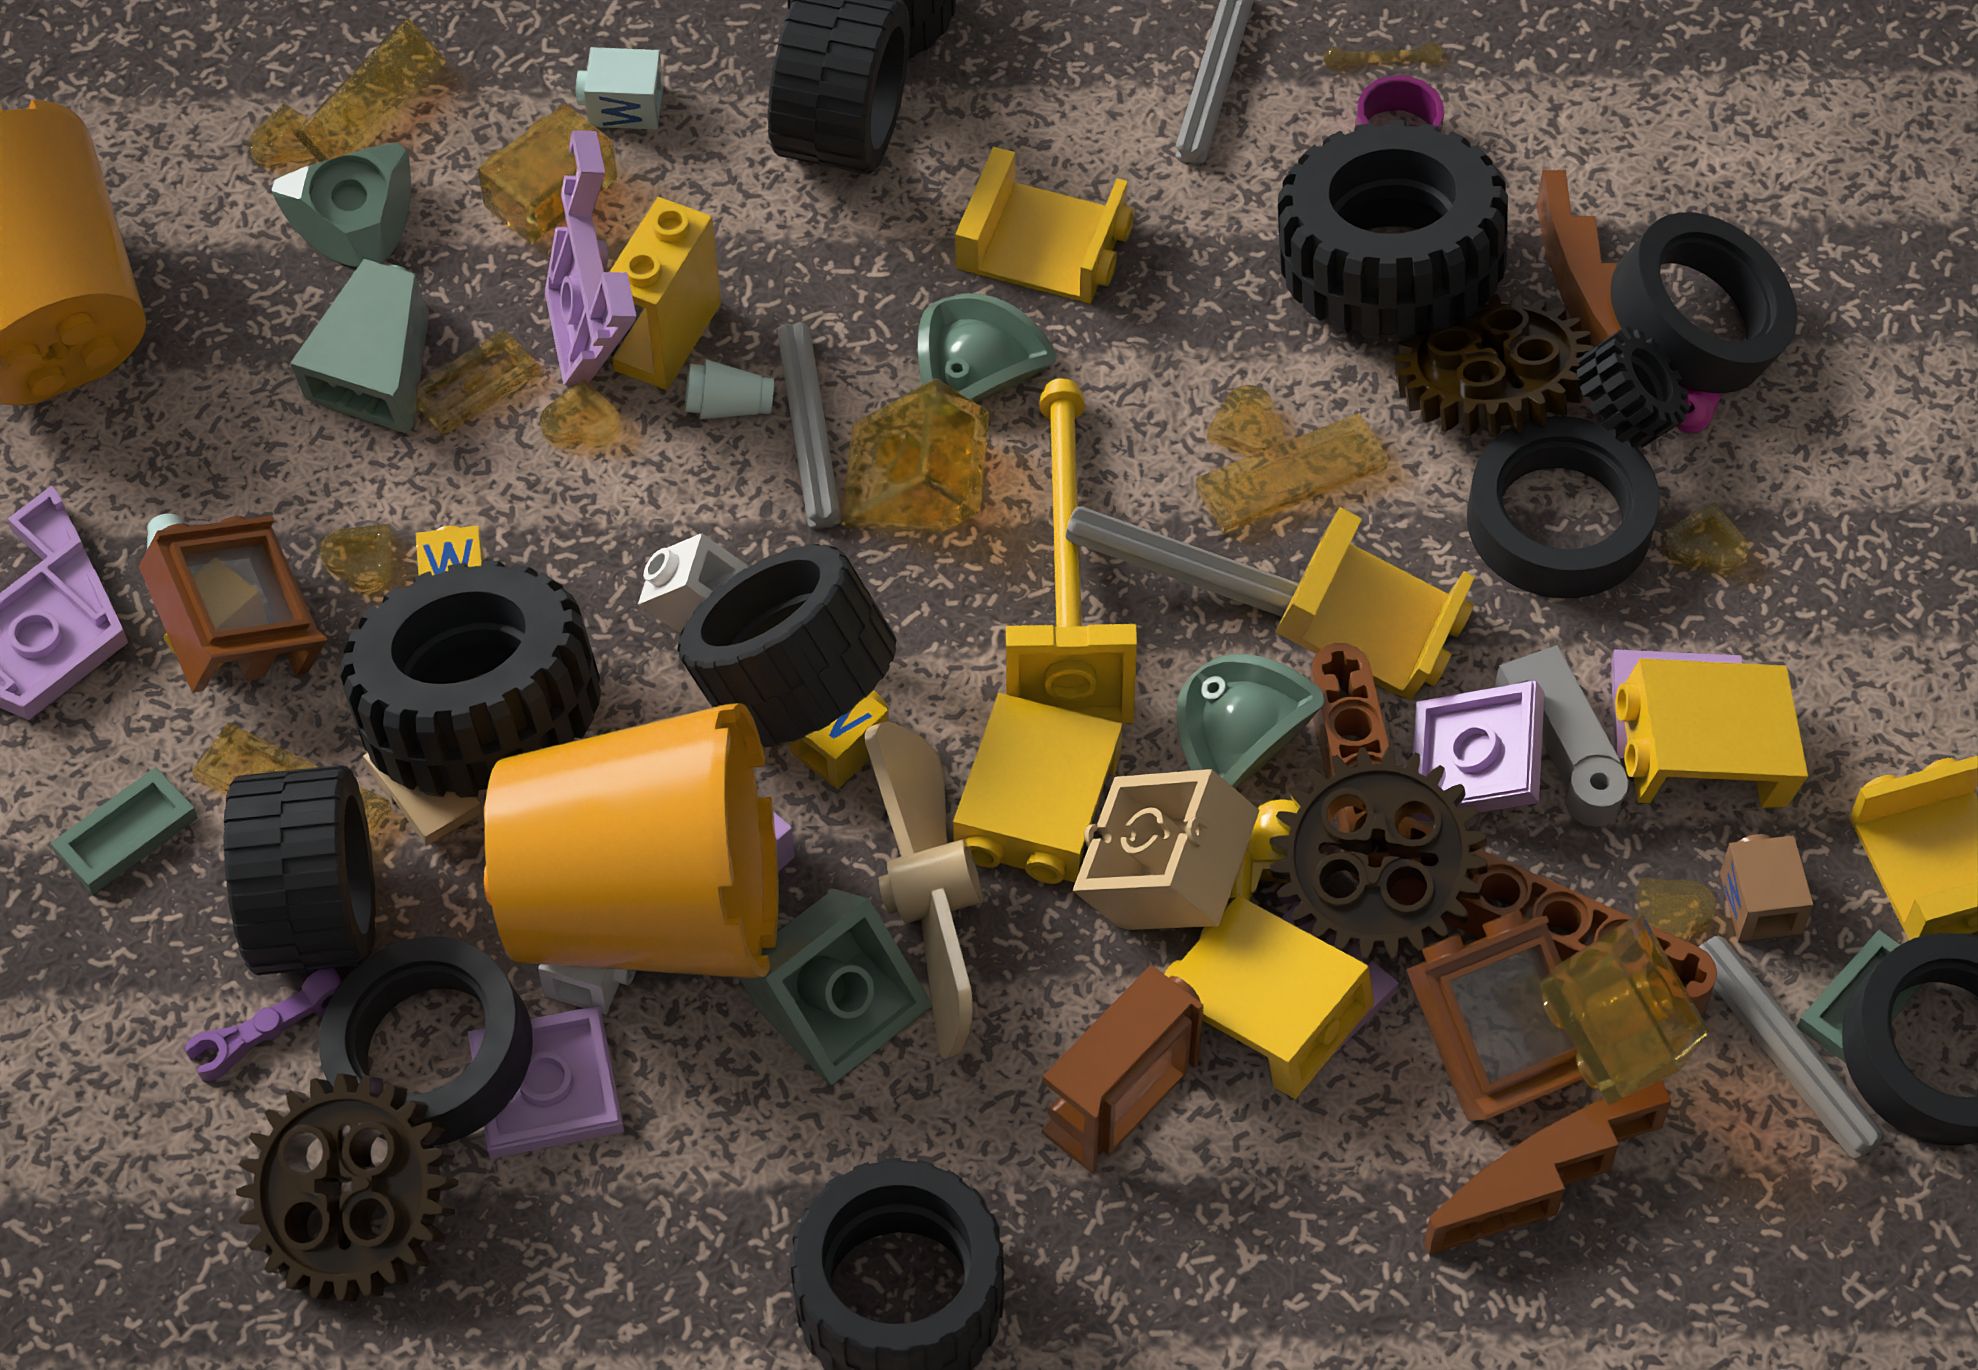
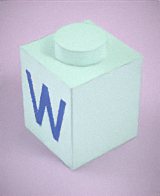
[576,47,664,130]

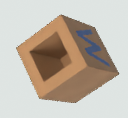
[1720,834,1813,942]

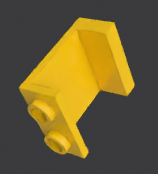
[955,147,1135,304]
[610,196,721,390]
[1275,507,1475,700]
[1615,658,1808,808]
[953,693,1122,884]
[1849,755,1978,940]
[1164,895,1374,1100]

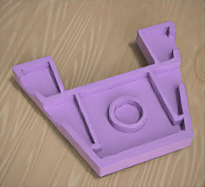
[545,130,636,386]
[0,486,128,720]

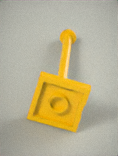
[1006,379,1137,723]

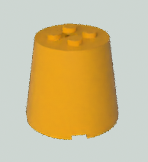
[0,99,146,405]
[484,703,779,978]

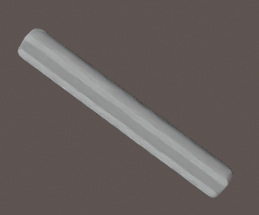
[1175,0,1254,165]
[778,322,841,530]
[1065,506,1299,617]
[1699,936,1883,1159]

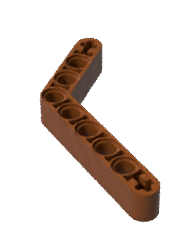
[1310,643,1717,1026]

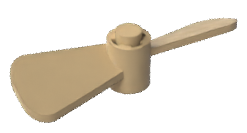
[865,722,983,1059]

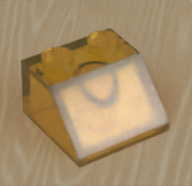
[841,378,989,533]
[1539,914,1710,1105]

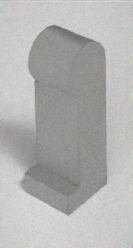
[1494,645,1628,827]

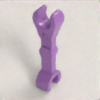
[185,968,342,1081]

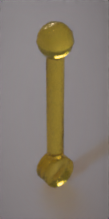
[1323,42,1443,69]

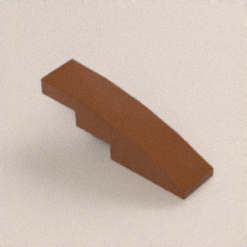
[1536,170,1622,347]
[1424,1077,1671,1255]

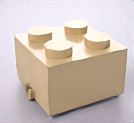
[1072,769,1260,930]

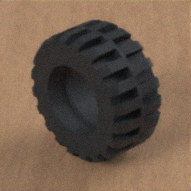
[1278,121,1508,340]
[340,561,601,798]

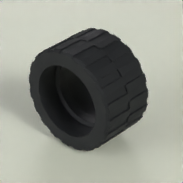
[767,0,910,174]
[677,544,897,747]
[223,765,376,975]
[790,1158,1004,1370]

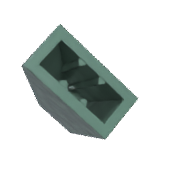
[290,259,429,434]

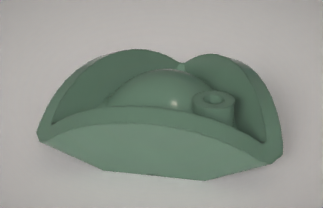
[272,143,411,267]
[918,293,1056,415]
[1176,654,1324,788]

